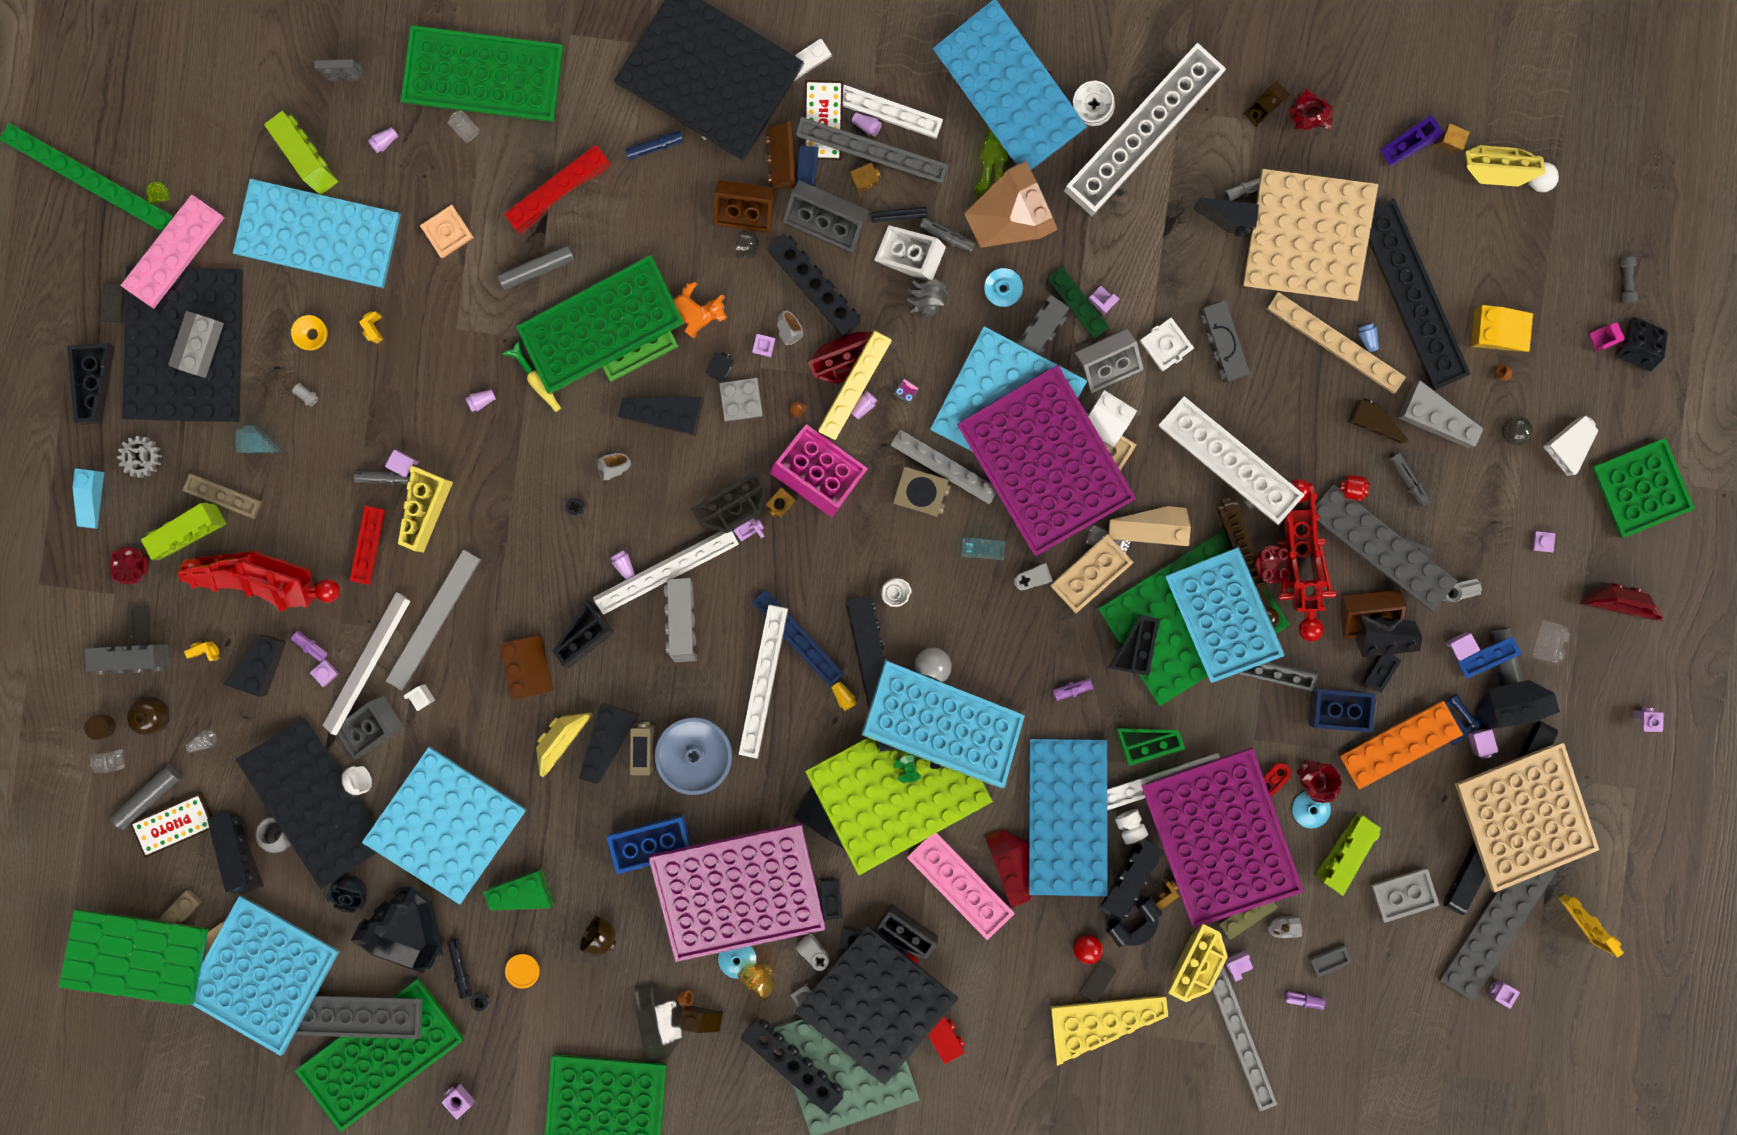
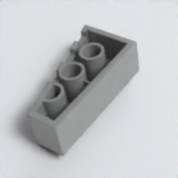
[1398,380,1483,448]
[664,578,697,662]

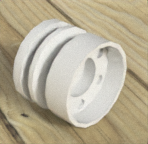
[1073,81,1115,126]

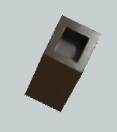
[1243,81,1290,127]

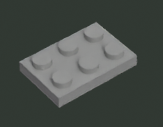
[1371,868,1440,923]

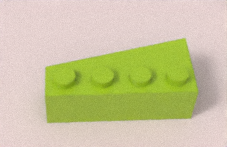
[264,111,338,195]

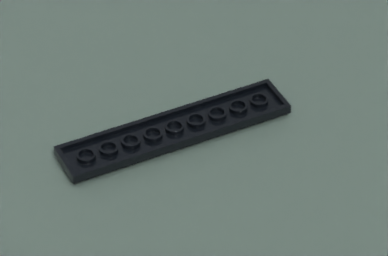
[1368,198,1471,391]

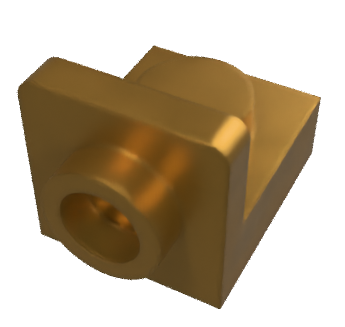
[1153,878,1179,910]

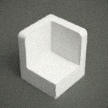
[404,684,435,711]

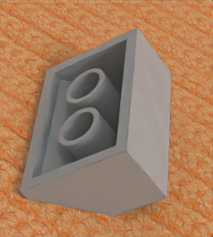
[168,311,224,378]
[1075,329,1144,393]

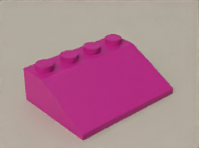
[770,424,868,518]

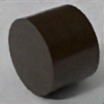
[84,714,116,740]

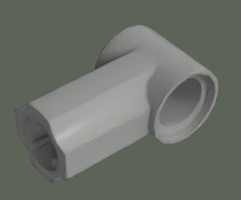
[1442,578,1482,602]

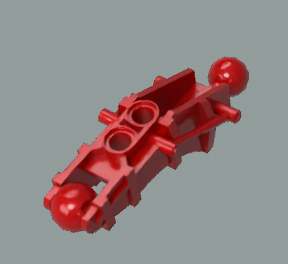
[1276,479,1336,642]
[178,550,340,611]

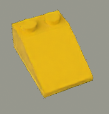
[1471,305,1533,352]

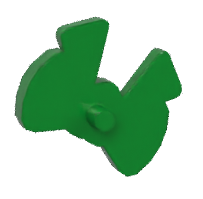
[893,754,921,784]

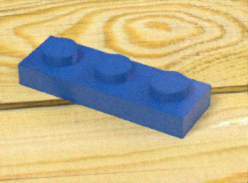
[1458,636,1522,678]

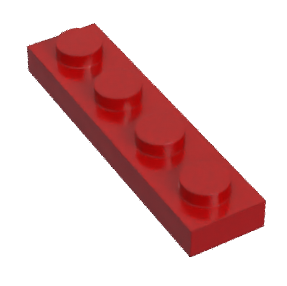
[350,506,386,585]

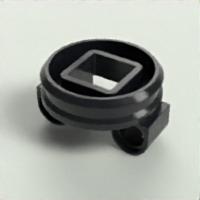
[1105,894,1163,947]

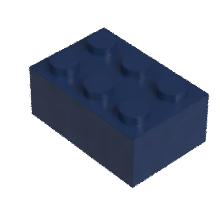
[1309,688,1376,733]

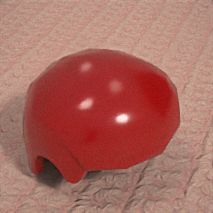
[1073,935,1104,964]

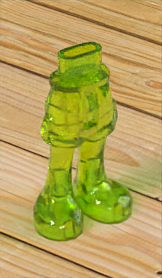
[974,129,1008,195]

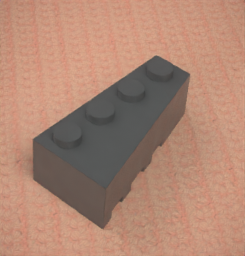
[1017,295,1069,356]
[84,643,170,675]

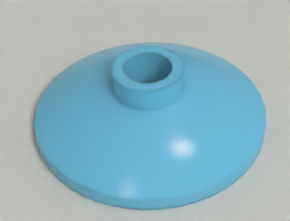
[984,268,1023,307]
[1292,791,1331,829]
[718,946,756,978]

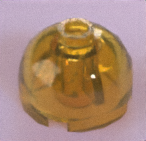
[737,963,775,1001]

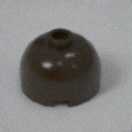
[127,697,169,736]
[580,917,616,957]

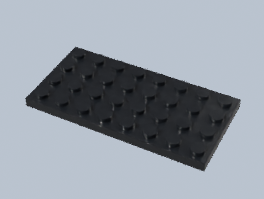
[235,718,378,890]

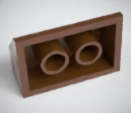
[766,122,796,190]
[713,180,775,233]
[1340,590,1407,639]
[499,635,553,700]

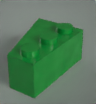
[1115,728,1185,767]

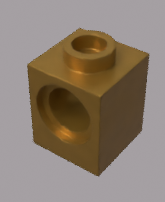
[850,163,881,193]
[766,487,796,518]

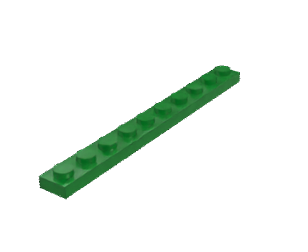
[0,123,174,232]

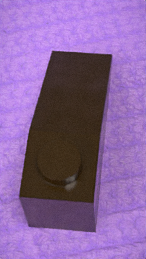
[1348,398,1408,444]

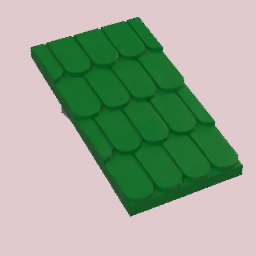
[58,909,209,1005]

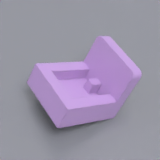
[731,514,764,541]
[1634,707,1663,732]
[1488,979,1520,1009]

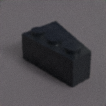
[552,600,615,668]
[1356,614,1423,657]
[223,635,286,697]
[874,903,939,959]

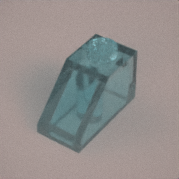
[236,426,281,454]
[961,538,1006,560]

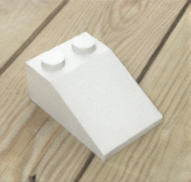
[875,225,946,281]

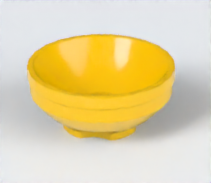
[291,315,328,350]

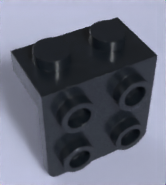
[1616,317,1668,372]

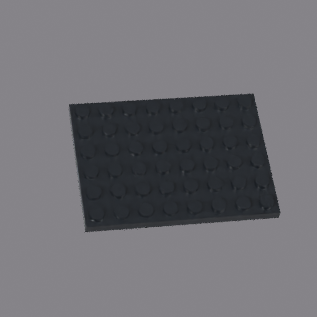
[614,0,805,161]
[122,266,243,423]

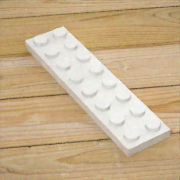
[1159,397,1304,525]

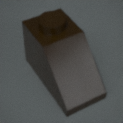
[680,1006,723,1033]

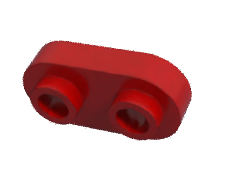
[1263,763,1291,796]

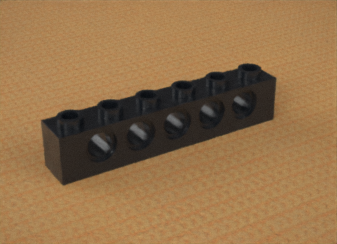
[767,233,861,337]
[740,1016,844,1115]

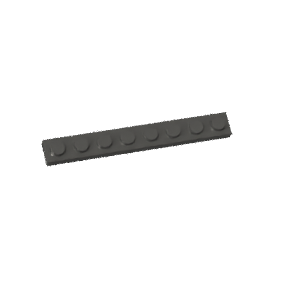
[796,117,948,183]

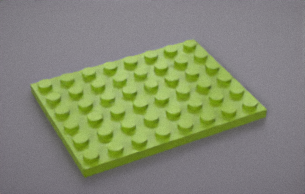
[805,738,993,875]

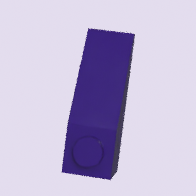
[1380,115,1445,166]

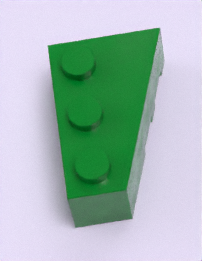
[483,868,555,910]

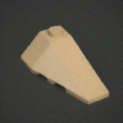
[1108,506,1191,546]

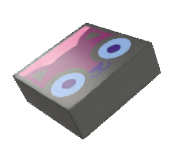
[893,378,920,405]

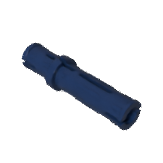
[625,130,684,161]

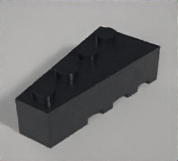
[579,703,640,784]

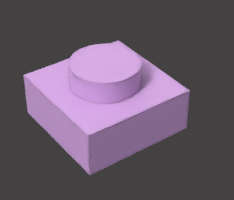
[752,334,776,358]
[1531,531,1555,552]
[310,660,339,687]

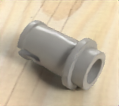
[292,383,318,406]

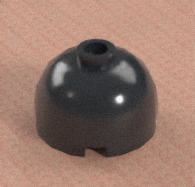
[326,875,368,913]

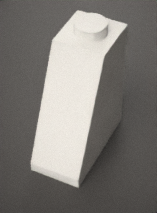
[1543,416,1598,476]

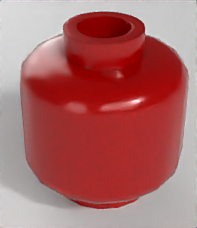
[1340,475,1370,501]

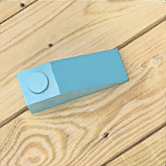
[73,469,104,529]

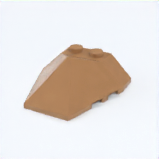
[964,160,1057,248]

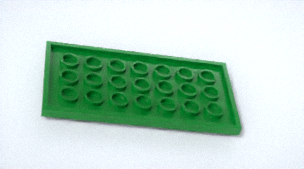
[401,26,564,123]
[516,255,685,395]
[295,978,465,1132]

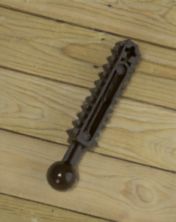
[1216,497,1279,628]

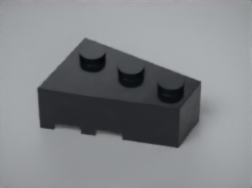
[1108,614,1160,676]

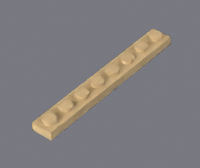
[1266,292,1406,394]

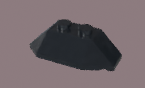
[1475,680,1560,729]

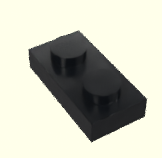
[1363,654,1402,693]
[820,879,843,920]

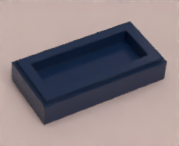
[796,145,819,187]

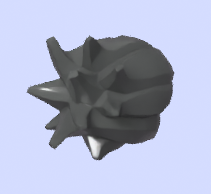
[906,279,949,319]

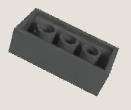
[783,180,869,253]

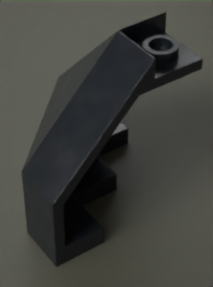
[351,887,444,973]

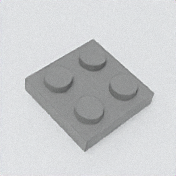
[719,378,763,422]

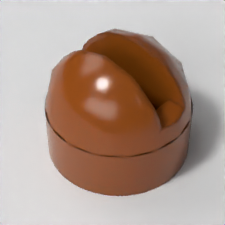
[1495,364,1513,381]
[790,402,806,419]
[676,991,693,1007]

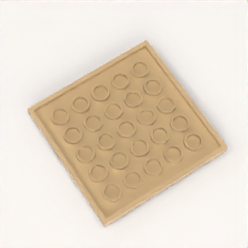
[1242,169,1378,301]
[1455,742,1599,892]

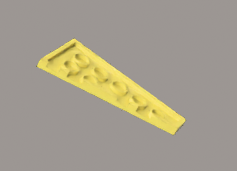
[1051,995,1168,1066]

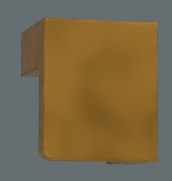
[1435,124,1469,153]

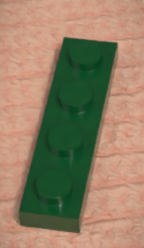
[1047,267,1109,340]

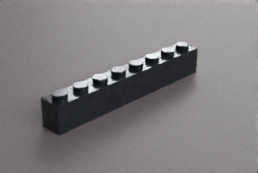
[846,596,897,753]

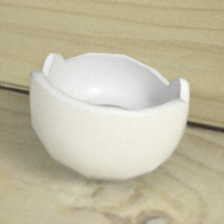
[1529,162,1559,192]
[881,578,911,607]
[342,766,372,795]

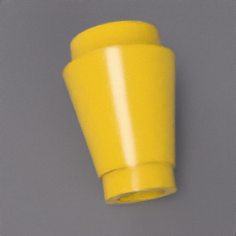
[831,681,857,711]

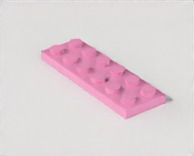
[120,194,224,309]
[907,833,1015,940]

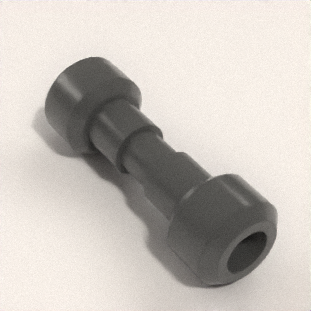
[1620,255,1638,304]

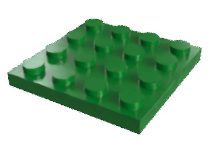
[1591,438,1695,538]

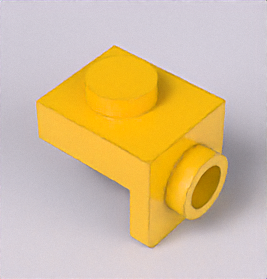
[359,311,383,343]
[184,641,220,661]

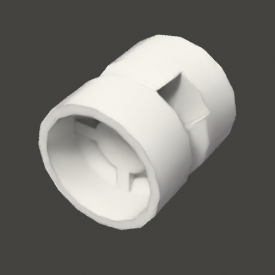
[1115,809,1148,844]

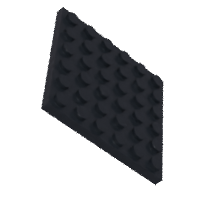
[795,924,958,1085]

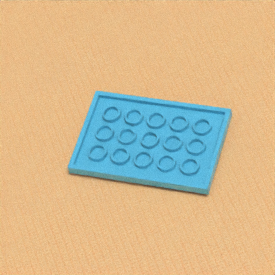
[1165,547,1285,683]

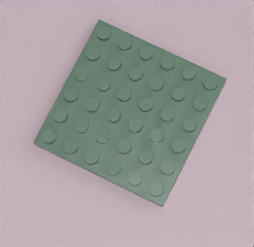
[774,1018,920,1135]

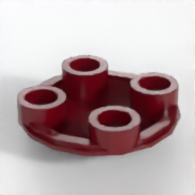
[1255,545,1290,584]
[109,547,149,585]

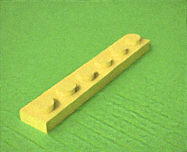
[818,330,892,440]

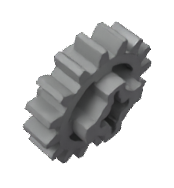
[117,436,162,478]

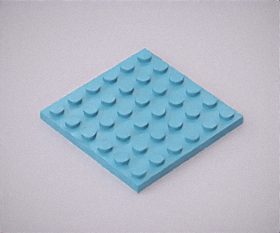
[930,326,1087,452]
[362,746,526,904]
[192,896,340,1056]

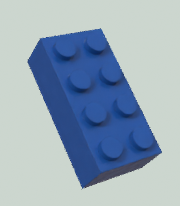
[607,814,692,874]

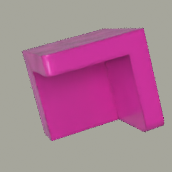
[1589,322,1625,351]

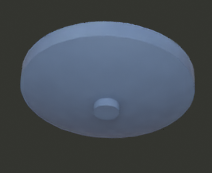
[655,717,733,795]

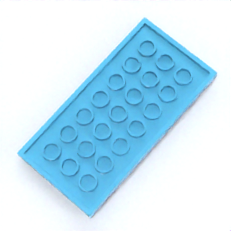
[233,179,401,289]
[861,661,1025,789]

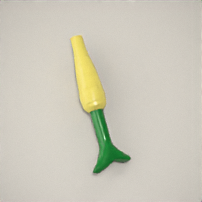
[502,340,561,412]

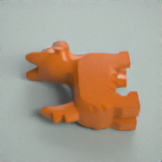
[673,282,727,338]

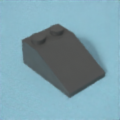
[337,696,404,760]

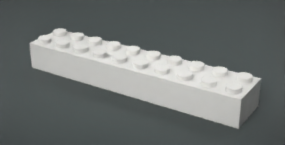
[1064,43,1226,217]

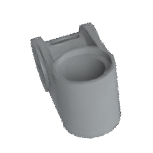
[1014,563,1053,590]
[795,933,830,971]

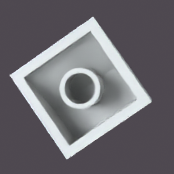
[1088,390,1137,449]

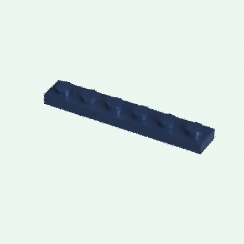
[752,590,844,687]

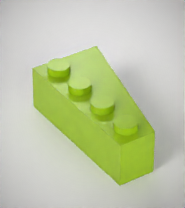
[141,502,227,560]
[1314,813,1382,896]

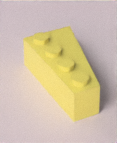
[398,466,453,553]

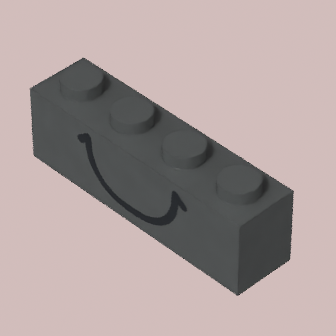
[1199,301,1250,383]

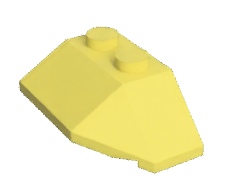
[1465,145,1546,187]
[536,712,593,777]
[1168,923,1228,1002]

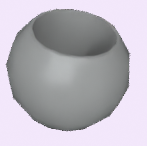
[914,647,952,683]
[255,815,291,853]

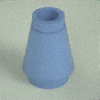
[1358,322,1379,352]

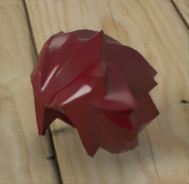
[1288,88,1333,131]
[1297,760,1343,803]

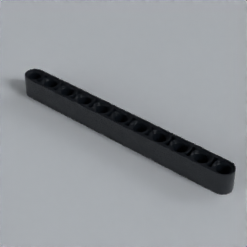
[1443,720,1558,915]

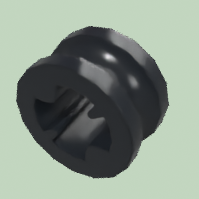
[566,498,585,516]
[470,992,490,1011]

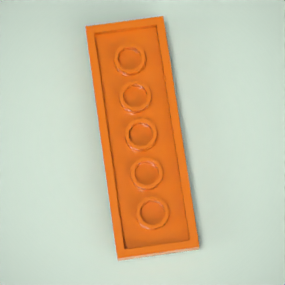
[1339,700,1463,789]

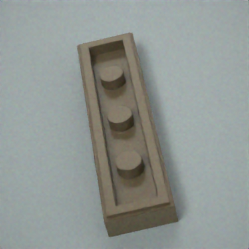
[182,473,262,519]

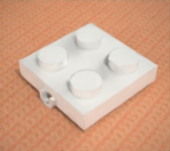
[1139,317,1194,372]

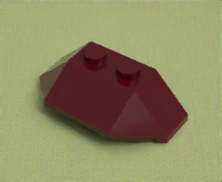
[807,332,873,384]
[1580,583,1664,621]
[985,829,1032,908]

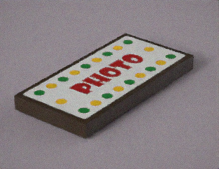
[804,80,844,160]
[130,792,213,858]

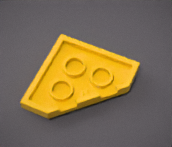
[1559,894,1623,958]

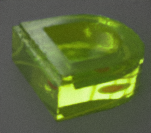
[147,182,170,204]

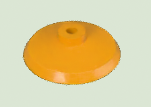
[505,954,539,989]

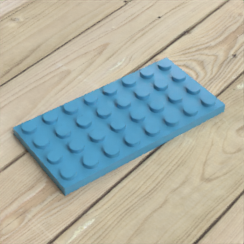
[933,0,1087,170]
[1029,739,1107,896]

